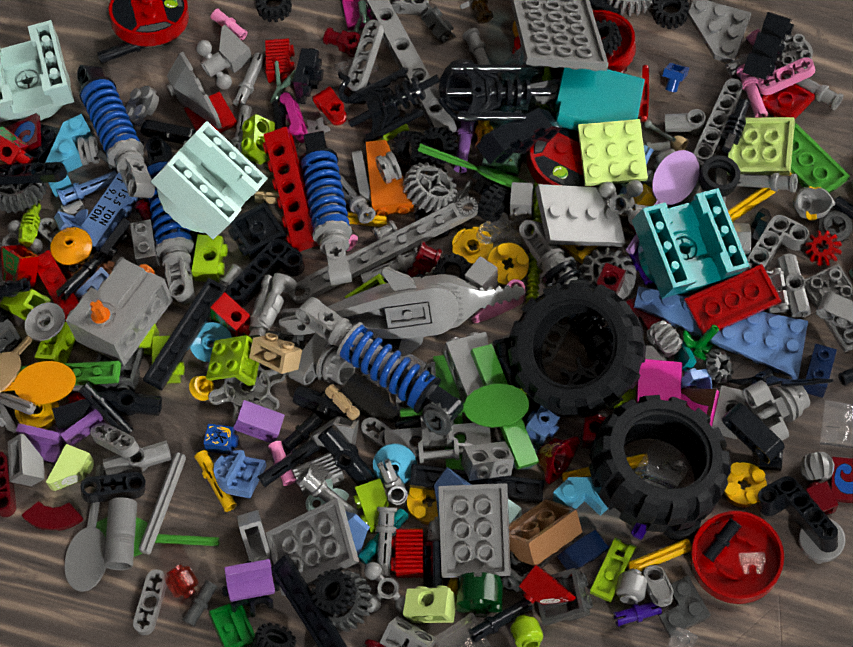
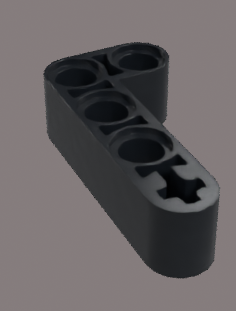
[226,239,305,308]
[758,476,838,553]

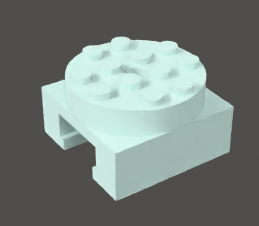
[0,20,74,122]
[150,121,268,239]

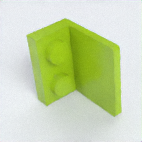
[206,335,259,386]

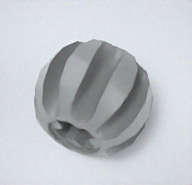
[800,452,834,482]

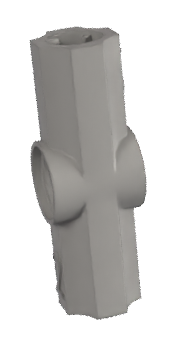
[777,253,811,319]
[103,441,172,475]

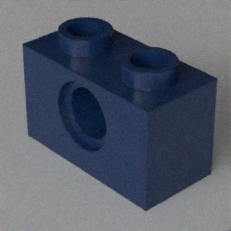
[803,344,837,398]

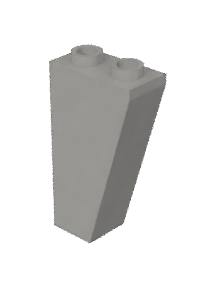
[442,332,488,420]

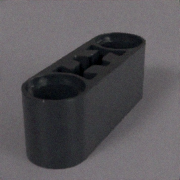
[722,403,785,463]
[80,472,146,503]

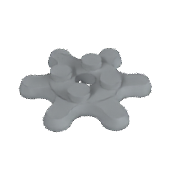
[208,363,286,421]

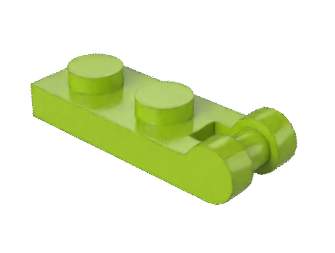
[590,537,636,603]

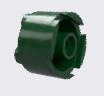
[456,572,503,618]

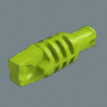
[18,203,41,248]

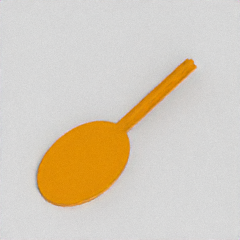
[2,361,76,404]

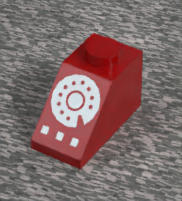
[519,565,576,605]

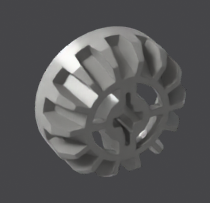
[579,248,636,300]

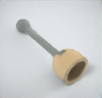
[644,120,688,151]

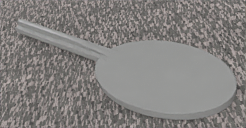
[65,465,106,592]

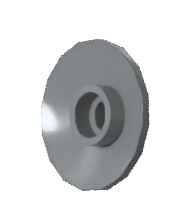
[24,302,65,341]

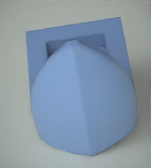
[54,209,88,231]
[681,368,712,389]

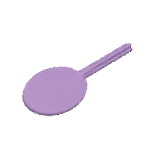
[626,150,699,255]

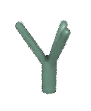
[353,0,383,38]
[270,61,296,103]

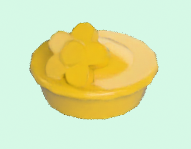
[189,376,214,401]

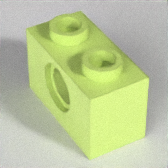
[403,586,457,623]

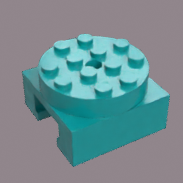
[632,188,750,299]

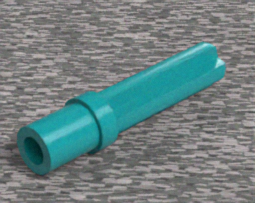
[358,508,409,565]

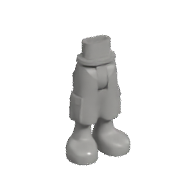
[249,273,297,339]

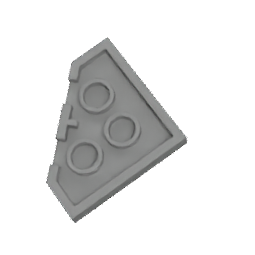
[688,0,751,63]

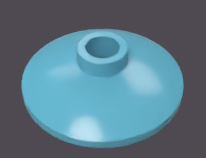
[190,322,232,362]
[373,443,417,484]

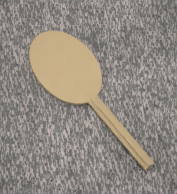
[0,335,33,393]

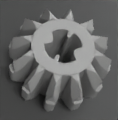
[646,320,682,358]

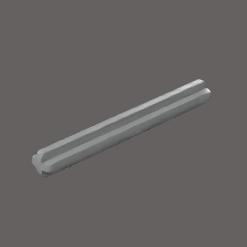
[139,453,186,555]

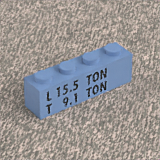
[80,172,141,253]

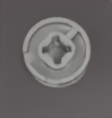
[77,135,100,166]
[375,151,402,184]

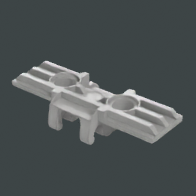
[384,415,491,463]

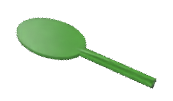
[418,143,535,192]
[400,384,529,428]
[96,517,220,557]

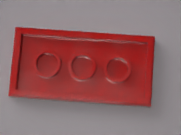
[684,264,781,336]

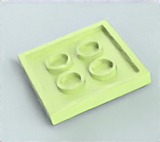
[727,117,795,175]
[577,119,648,186]

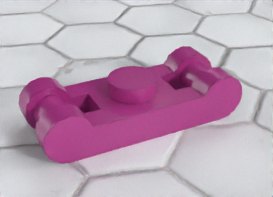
[279,92,308,143]

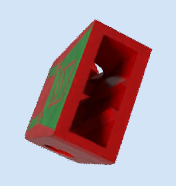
[0,126,33,165]
[1,245,39,287]
[210,292,251,337]

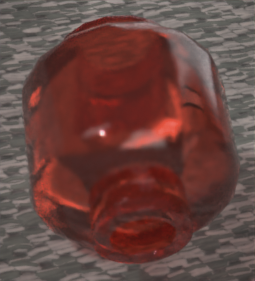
[165,564,199,599]

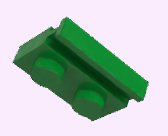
[208,603,255,647]

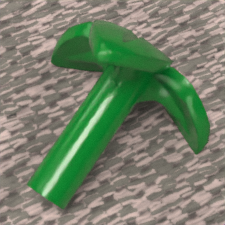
[683,325,719,361]

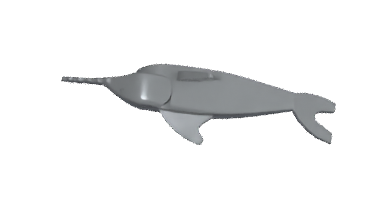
[279,267,525,356]

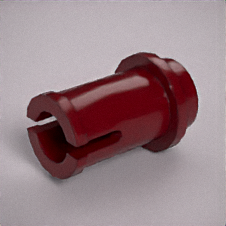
[135,199,153,224]

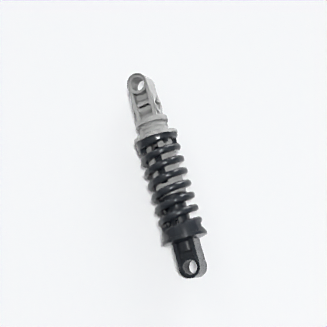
[519,220,613,369]

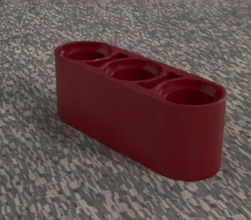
[0,451,16,517]

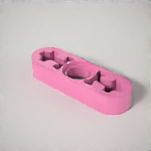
[757,58,815,95]

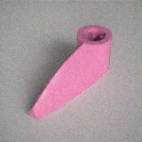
[471,279,525,324]

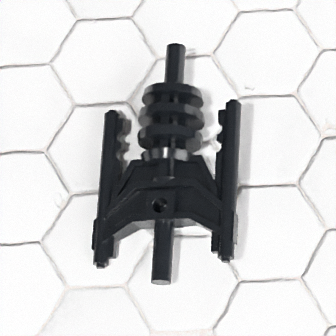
[446,63,550,122]
[348,67,440,144]

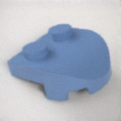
[214,450,267,498]

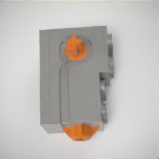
[66,258,173,366]

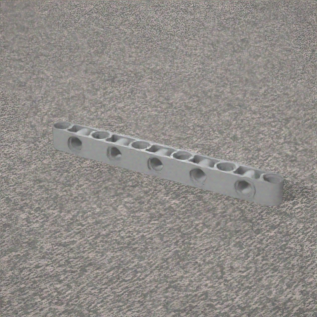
[364,0,457,139]

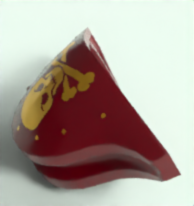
[536,436,580,485]

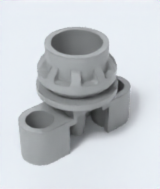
[289,333,355,386]
[743,380,810,441]

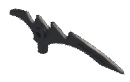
[729,367,834,386]

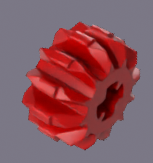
[805,230,842,266]

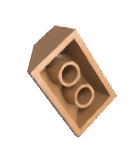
[509,499,582,566]

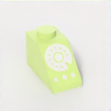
[46,444,94,491]

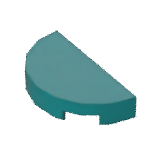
[674,341,697,372]

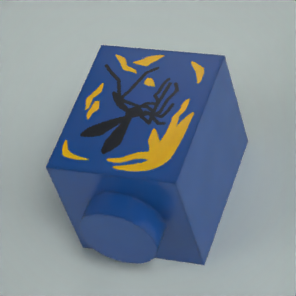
[203,424,239,455]

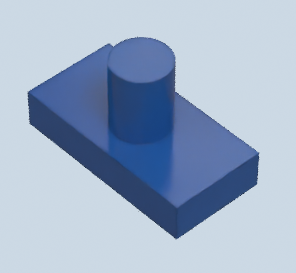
[663,62,689,92]

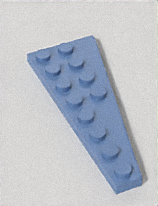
[634,287,808,379]

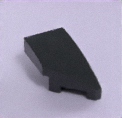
[751,208,771,241]
[52,396,94,429]

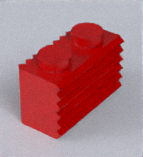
[265,38,295,83]
[391,528,424,578]

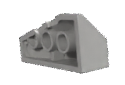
[167,52,222,129]

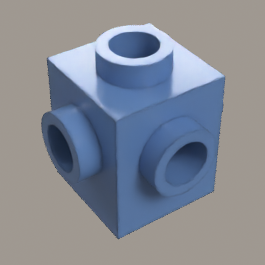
[526,406,559,445]

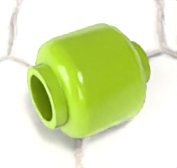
[510,615,543,647]

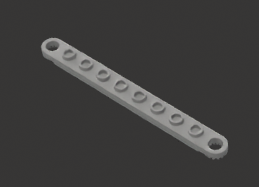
[289,197,478,304]

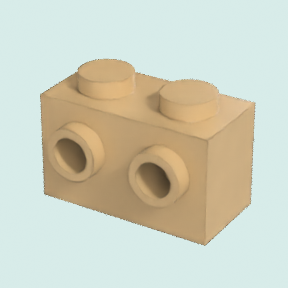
[249,333,302,374]

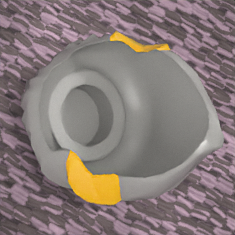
[792,186,835,221]

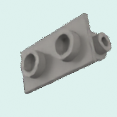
[766,268,790,313]

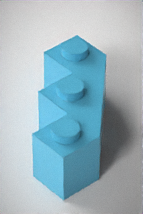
[45,114,92,198]
[553,477,608,516]

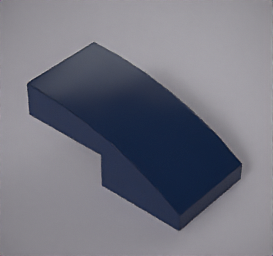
[557,530,610,570]

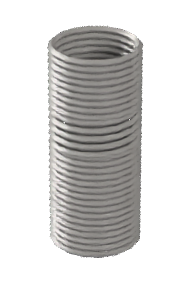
[104,498,138,570]

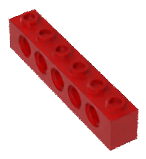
[263,126,319,252]

